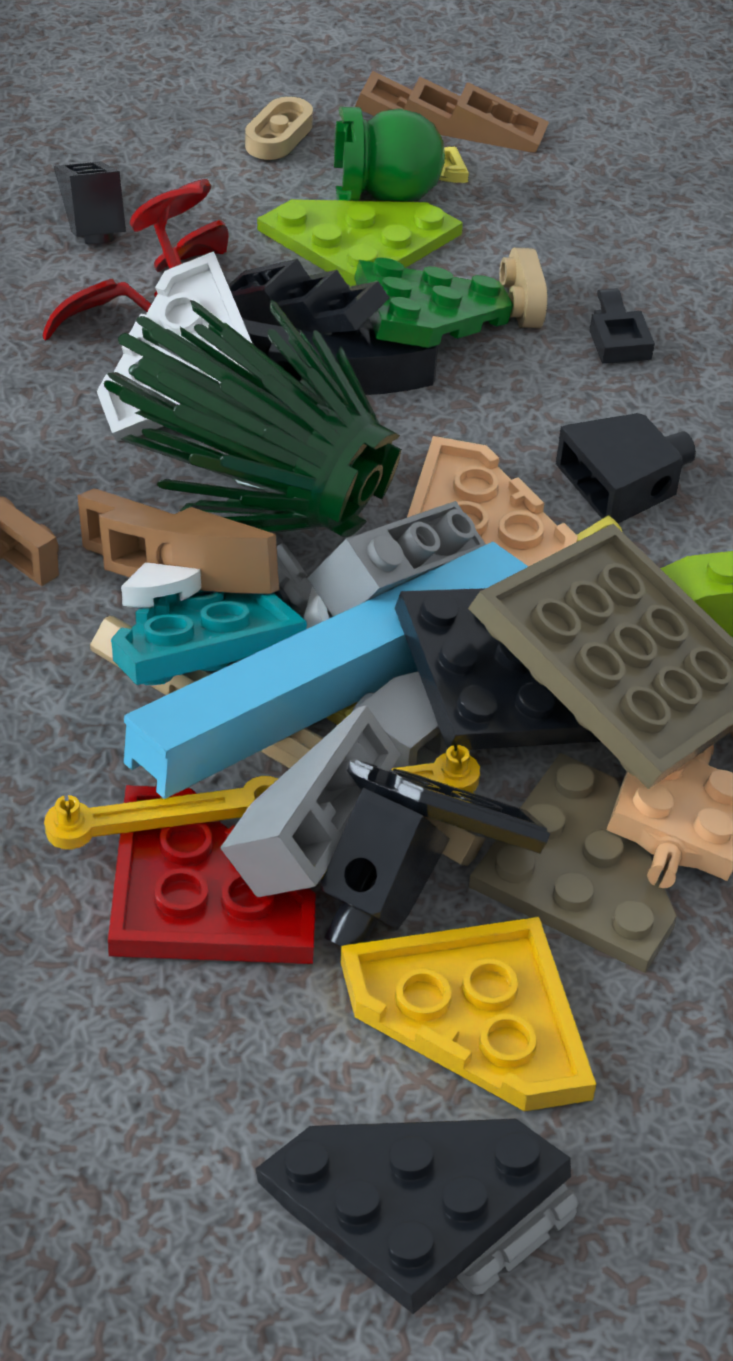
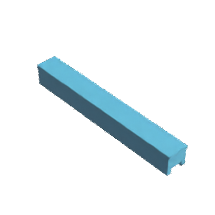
[124,542,529,799]

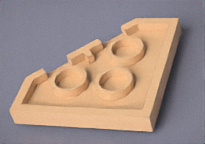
[407,436,578,566]

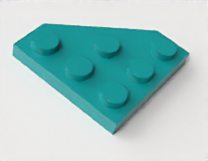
[111,590,307,685]

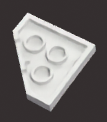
[97,251,252,442]

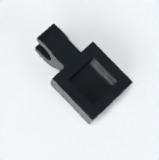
[589,288,655,364]

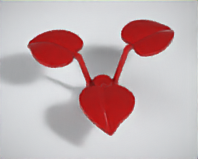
[43,179,229,341]

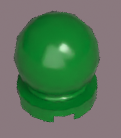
[334,106,446,202]

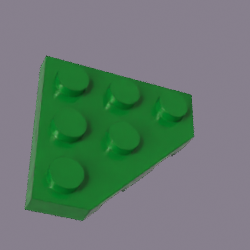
[354,258,513,348]

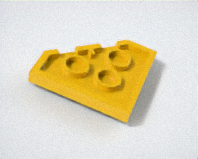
[340,917,596,1112]

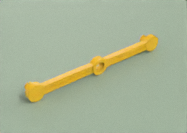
[44,745,480,850]

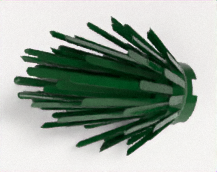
[104,300,402,538]

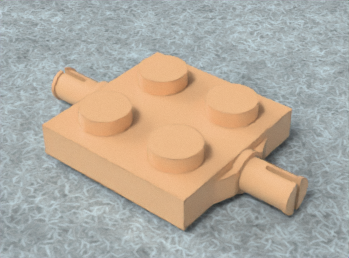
[606,745,733,888]

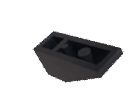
[54,161,126,244]

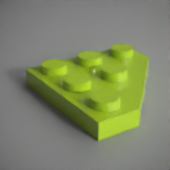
[257,199,463,286]

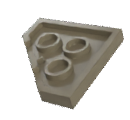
[469,753,677,973]

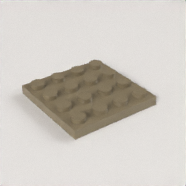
[468,524,733,789]

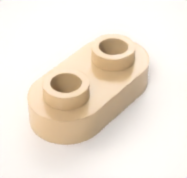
[245,97,313,160]
[499,248,547,329]

